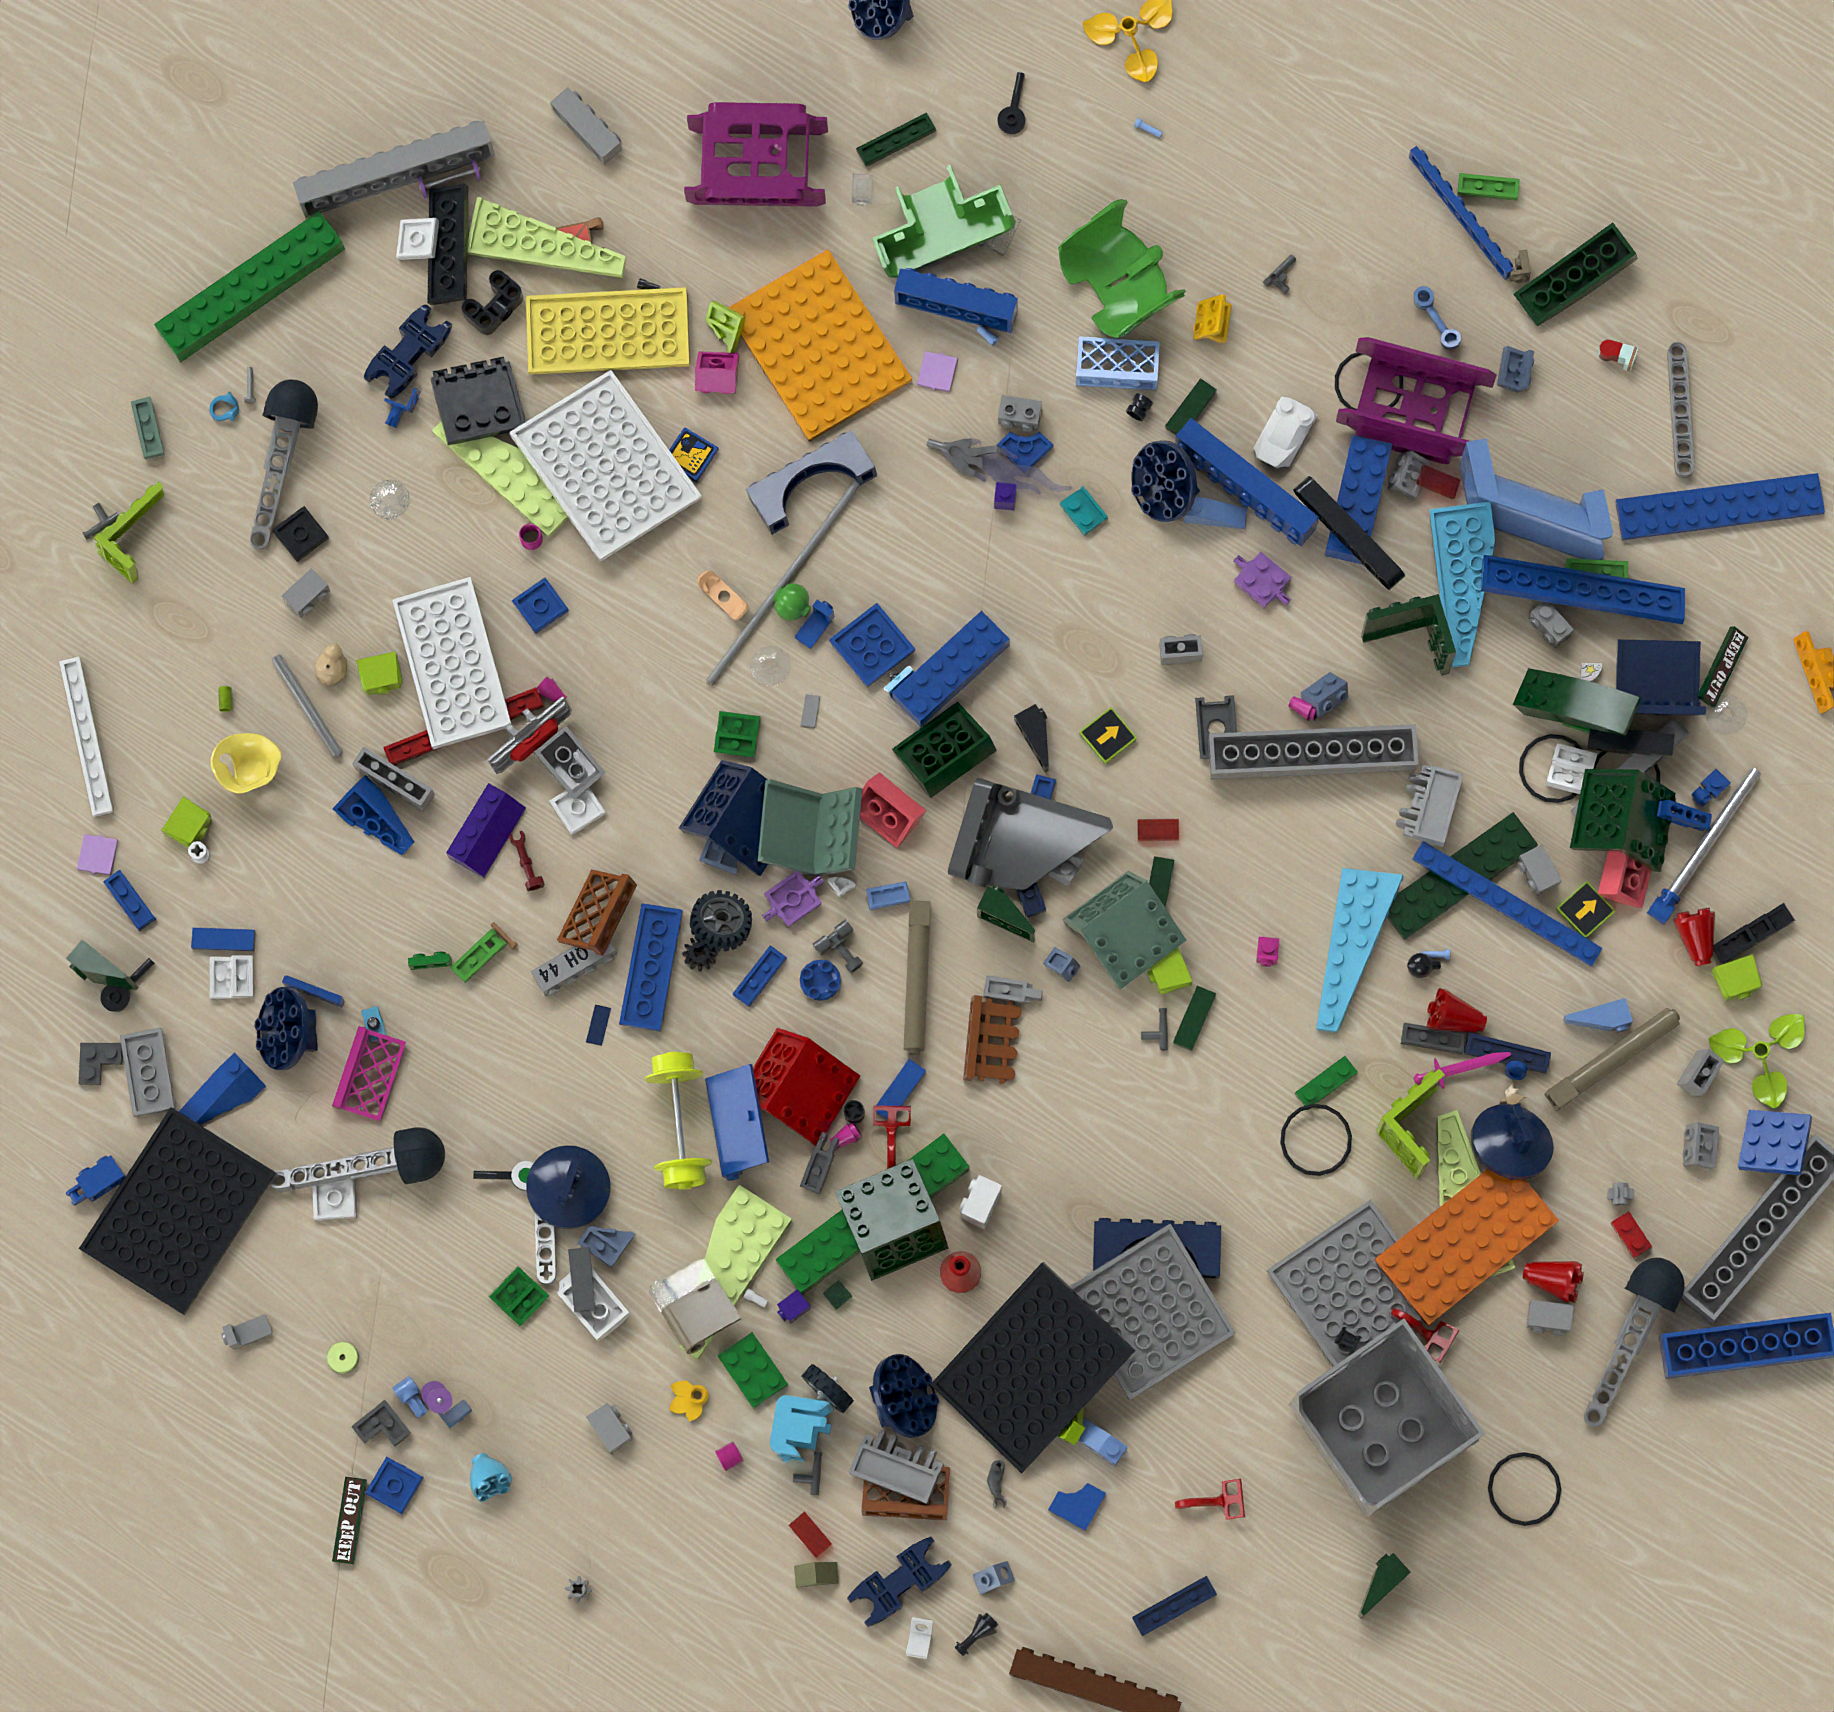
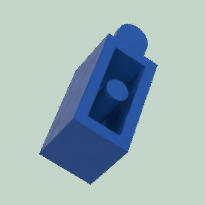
[66,1155,125,1206]

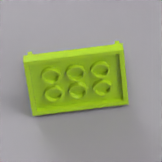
[1376,1069,1445,1179]

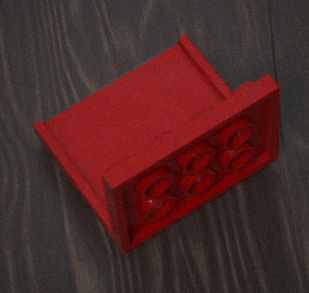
[753,1028,860,1146]

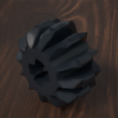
[682,938,718,972]

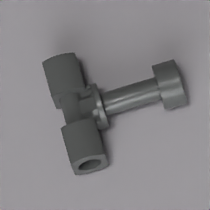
[813,919,863,973]

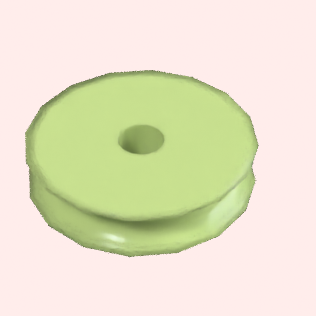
[327,1341,359,1374]

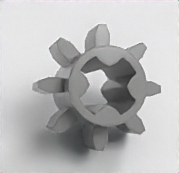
[1608,1182,1634,1206]
[565,1576,592,1603]

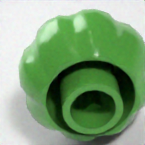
[773,583,811,621]

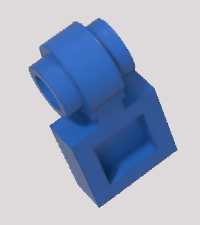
[1691,769,1731,806]

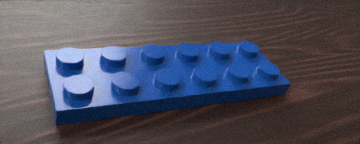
[619,903,683,1032]

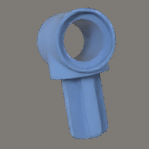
[392,1376,427,1418]

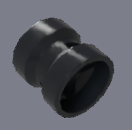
[1126,393,1153,421]
[843,1100,865,1124]

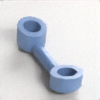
[1414,286,1461,350]

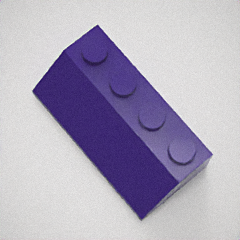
[446,783,526,878]

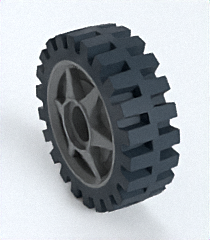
[690,890,752,952]

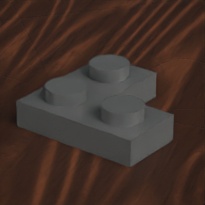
[78,1043,123,1085]
[351,1400,412,1447]

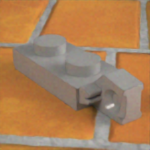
[983,976,1043,1004]

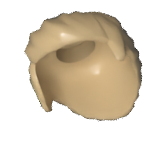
[315,643,347,686]

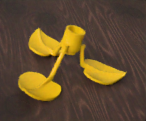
[1082,0,1173,83]

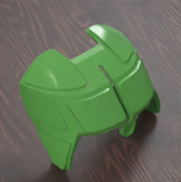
[1058,199,1186,338]

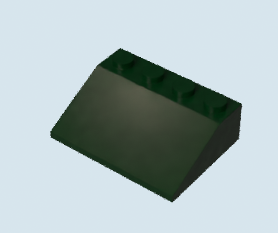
[892,702,997,798]

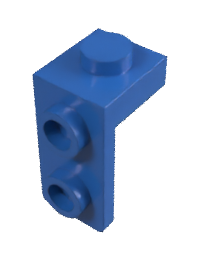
[795,600,835,649]

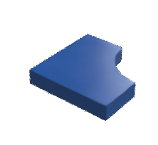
[996,431,1054,474]
[1048,1483,1106,1531]

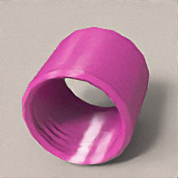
[519,524,543,550]
[715,1441,744,1471]

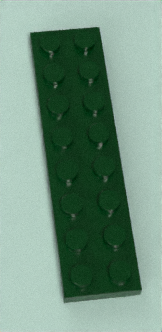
[1387,812,1538,941]

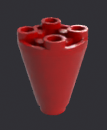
[1673,907,1715,966]
[1427,988,1487,1032]
[940,1251,981,1293]
[1523,1261,1584,1303]

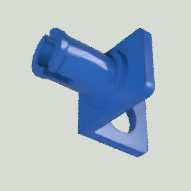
[384,388,421,428]

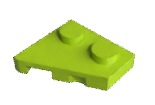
[705,301,746,353]

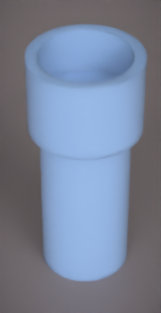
[976,325,999,346]

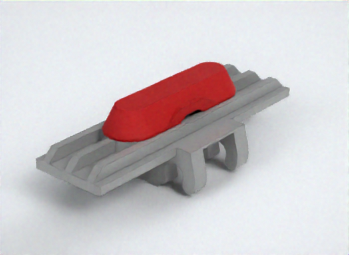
[487,696,572,774]

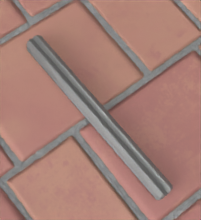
[272,654,343,758]

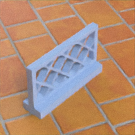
[1076,337,1160,390]

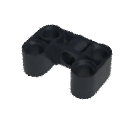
[461,270,524,335]

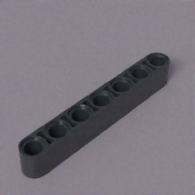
[1293,476,1405,590]

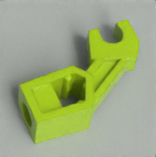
[1057,1407,1085,1445]

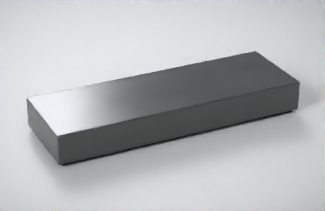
[1400,1023,1466,1054]
[568,1247,596,1313]

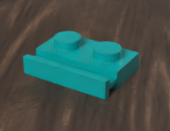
[1060,486,1108,536]

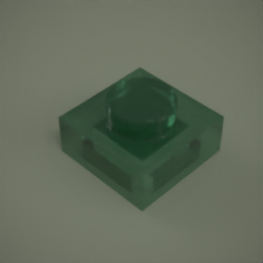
[823,1280,852,1310]

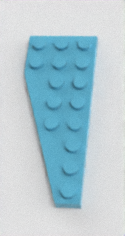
[1429,501,1496,668]

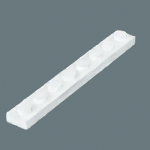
[59,657,114,817]

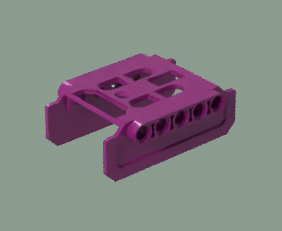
[684,102,828,207]
[1336,337,1497,464]

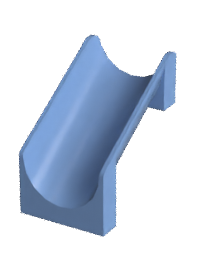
[1459,438,1613,560]

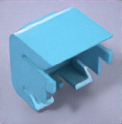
[770,1395,834,1463]

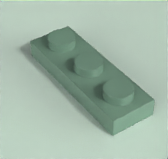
[131,397,165,460]

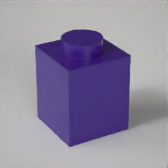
[994,482,1017,511]
[777,1289,811,1324]

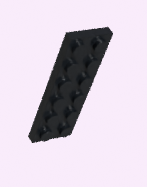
[427,183,468,305]

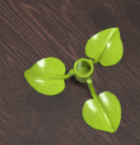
[1709,1014,1805,1109]

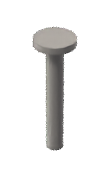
[244,367,256,403]

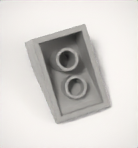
[533,726,606,799]

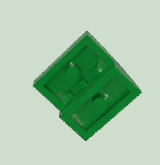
[714,711,761,757]
[488,1266,549,1326]

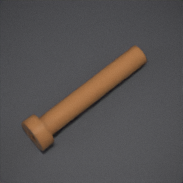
[491,922,518,950]

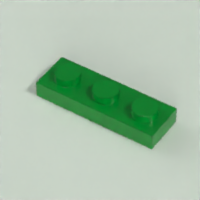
[1295,1056,1358,1106]

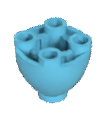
[470,1453,512,1502]

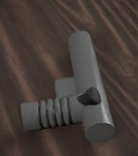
[1263,254,1296,294]

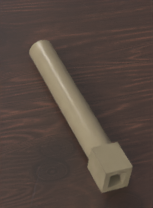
[904,900,931,1055]
[1544,1008,1680,1111]

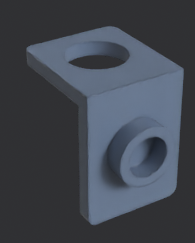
[438,1400,472,1428]
[973,1561,1015,1594]

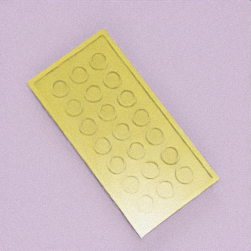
[526,287,690,375]

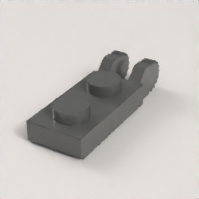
[800,1132,840,1194]

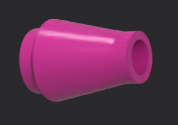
[536,677,567,702]
[1288,696,1317,721]
[829,1122,862,1149]

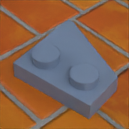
[699,839,738,876]
[578,1226,635,1267]

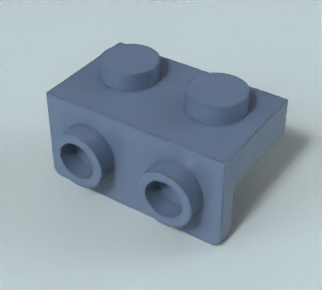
[1497,346,1534,393]
[1301,672,1349,718]

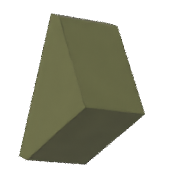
[794,1562,839,1588]

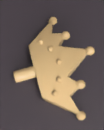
[1500,1081,1526,1107]

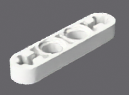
[535,1214,556,1285]

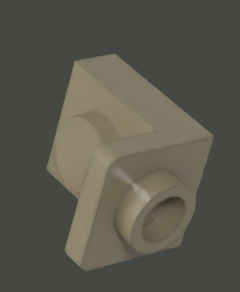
[1509,250,1531,283]

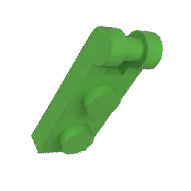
[450,929,507,983]

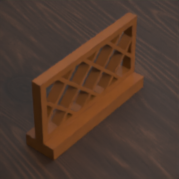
[557,869,637,956]
[861,1466,950,1520]

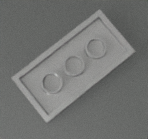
[120,1028,175,1117]

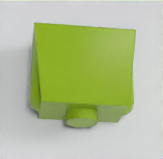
[356,651,403,695]
[161,796,212,848]
[1147,947,1192,994]
[1711,954,1762,1001]

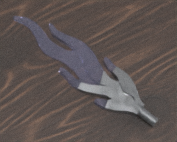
[926,438,1072,494]

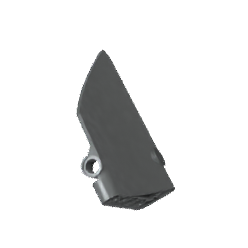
[948,778,1113,890]

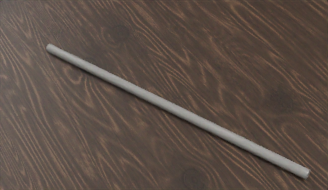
[706,480,860,685]

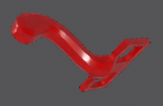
[873,1106,911,1169]
[1390,1308,1459,1363]
[1175,1479,1245,1520]

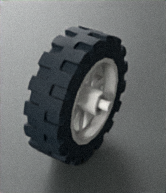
[801,1364,854,1413]

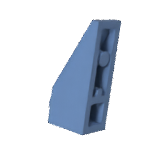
[1184,497,1247,529]
[1563,998,1633,1033]
[1078,1417,1127,1467]

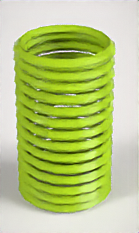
[218,686,232,712]

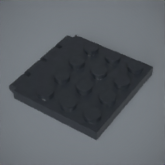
[431,356,526,446]

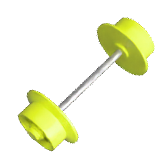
[645,1051,712,1190]

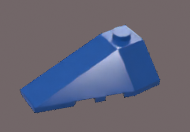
[332,775,414,855]
[179,1052,266,1125]

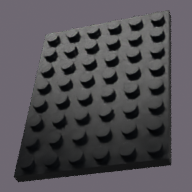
[79,1107,276,1315]
[930,1262,1136,1474]

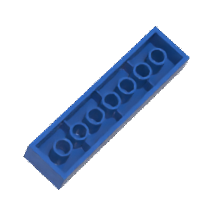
[1175,418,1319,547]
[1659,1313,1834,1379]

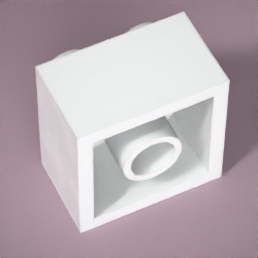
[959,1175,1002,1230]

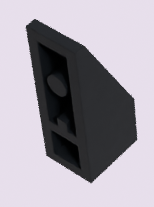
[1014,704,1049,772]

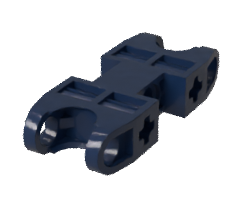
[364,304,452,399]
[847,1536,952,1627]

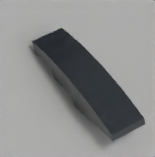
[1587,729,1675,756]
[1713,903,1796,964]

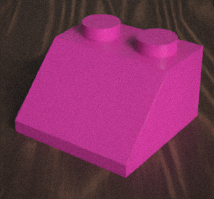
[695,351,739,394]

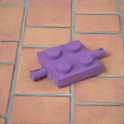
[1233,552,1292,608]
[762,871,824,928]

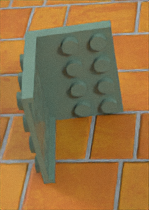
[758,779,862,877]
[1063,871,1187,989]

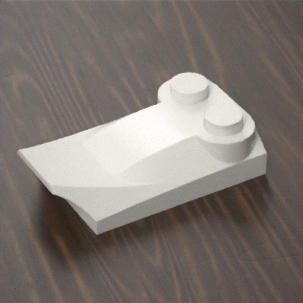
[1253,396,1318,469]
[557,1269,630,1341]

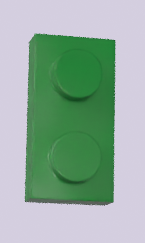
[408,951,452,970]

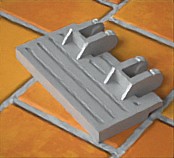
[1395,765,1463,847]
[849,1430,944,1504]

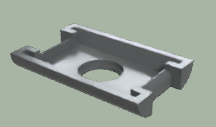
[1195,695,1237,759]

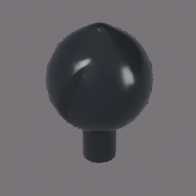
[1407,953,1441,978]

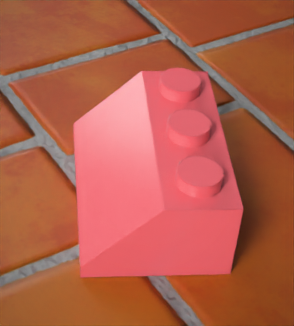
[860,772,926,848]
[1598,851,1651,908]

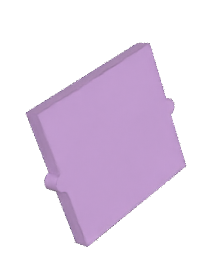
[917,351,957,392]
[77,834,118,875]

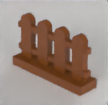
[963,995,1021,1084]

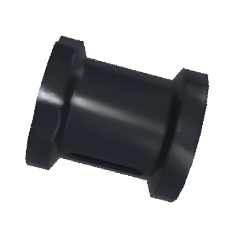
[1334,1326,1362,1353]

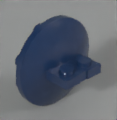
[848,0,914,40]
[1131,440,1200,522]
[254,987,318,1070]
[1471,1104,1554,1180]
[526,1145,610,1229]
[869,1354,939,1438]

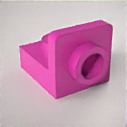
[1256,936,1280,967]

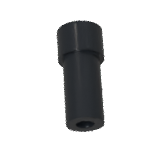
[637,278,661,290]

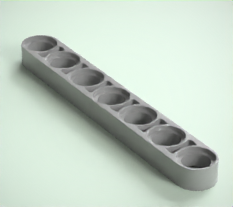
[1667,342,1694,478]

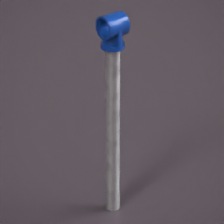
[1647,767,1761,924]

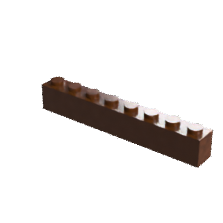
[1009,1647,1182,1712]

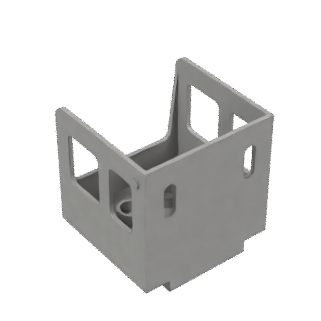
[1288,1319,1485,1518]

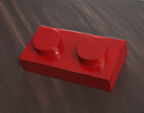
[1610,1211,1652,1258]

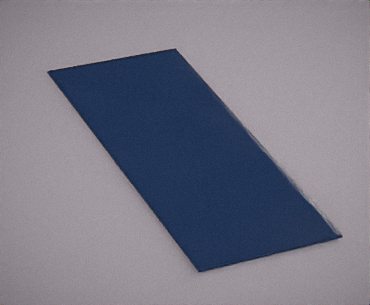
[586,1004,611,1046]

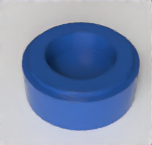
[1505,1061,1527,1080]

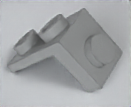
[221,1315,272,1350]

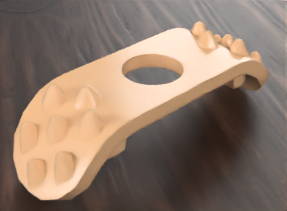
[697,570,749,620]

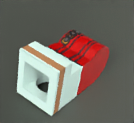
[1598,339,1638,372]

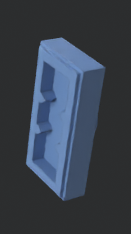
[866,881,910,910]

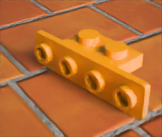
[1793,631,1834,714]

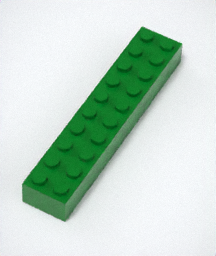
[154,211,345,363]
[775,1133,970,1296]

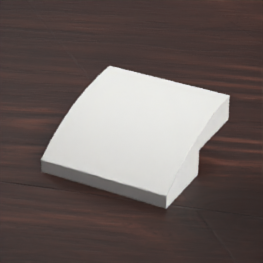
[1546,743,1597,794]
[209,955,253,999]

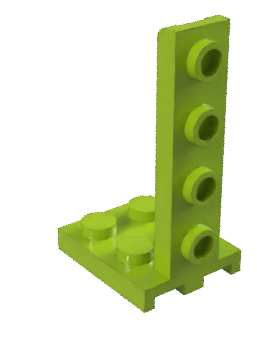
[94,481,164,584]

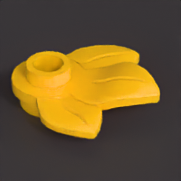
[669,1381,709,1422]

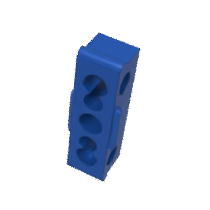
[1657,800,1712,831]

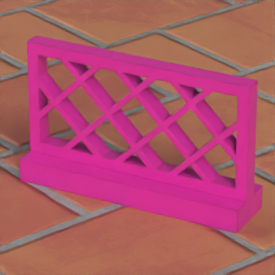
[332,1026,406,1121]

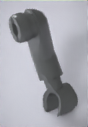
[987,1460,1007,1508]

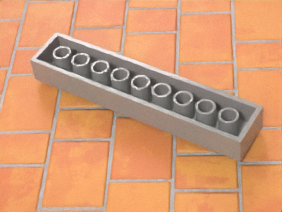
[293,120,495,218]
[1208,724,1419,779]
[1681,1134,1834,1324]

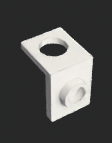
[906,1617,933,1659]

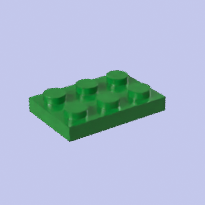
[718,1332,788,1409]

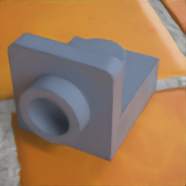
[1043,947,1080,982]

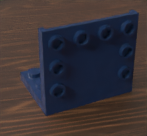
[1616,639,1706,716]
[679,760,768,876]

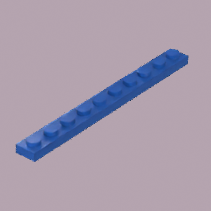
[1412,842,1602,967]

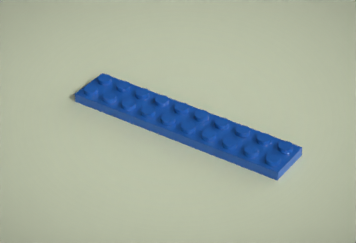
[1615,473,1825,540]
[1481,555,1685,625]

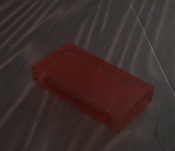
[1416,465,1460,499]
[1137,819,1179,841]
[788,1511,832,1558]

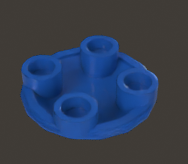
[799,960,841,1001]

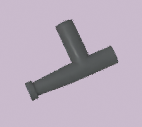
[83,503,119,540]
[1141,1008,1168,1051]
[793,1452,822,1495]

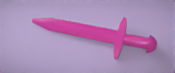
[1414,1052,1511,1089]

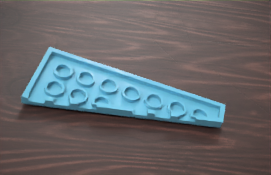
[1316,868,1404,1033]

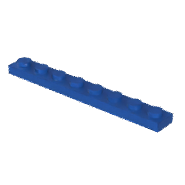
[1409,146,1513,280]

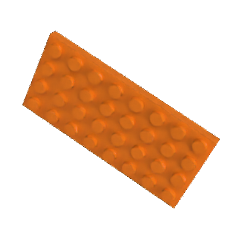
[1374,1169,1559,1326]

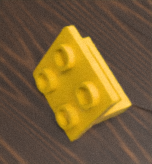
[1193,294,1232,344]

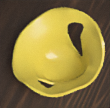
[211,733,281,794]

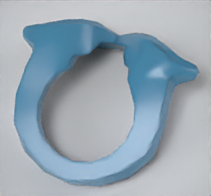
[209,392,239,422]

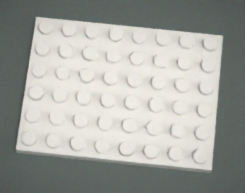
[510,370,702,562]

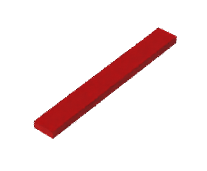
[383,687,544,766]

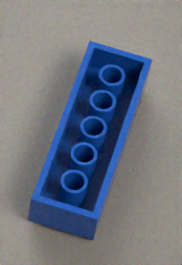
[894,268,1018,333]
[1325,435,1392,565]
[892,610,1010,727]

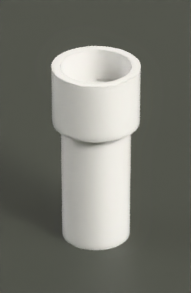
[743,1288,768,1307]

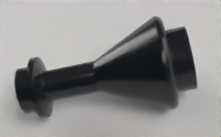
[955,1613,999,1656]

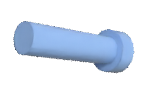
[1134,118,1162,138]
[1420,949,1450,960]

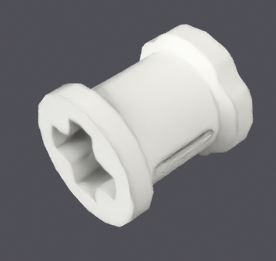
[188,841,210,864]

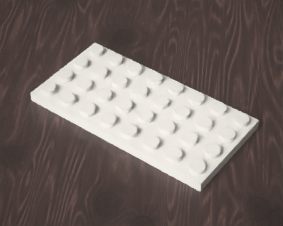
[392,577,512,750]

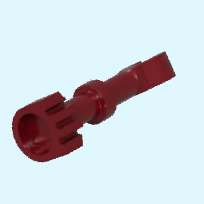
[509,831,545,891]

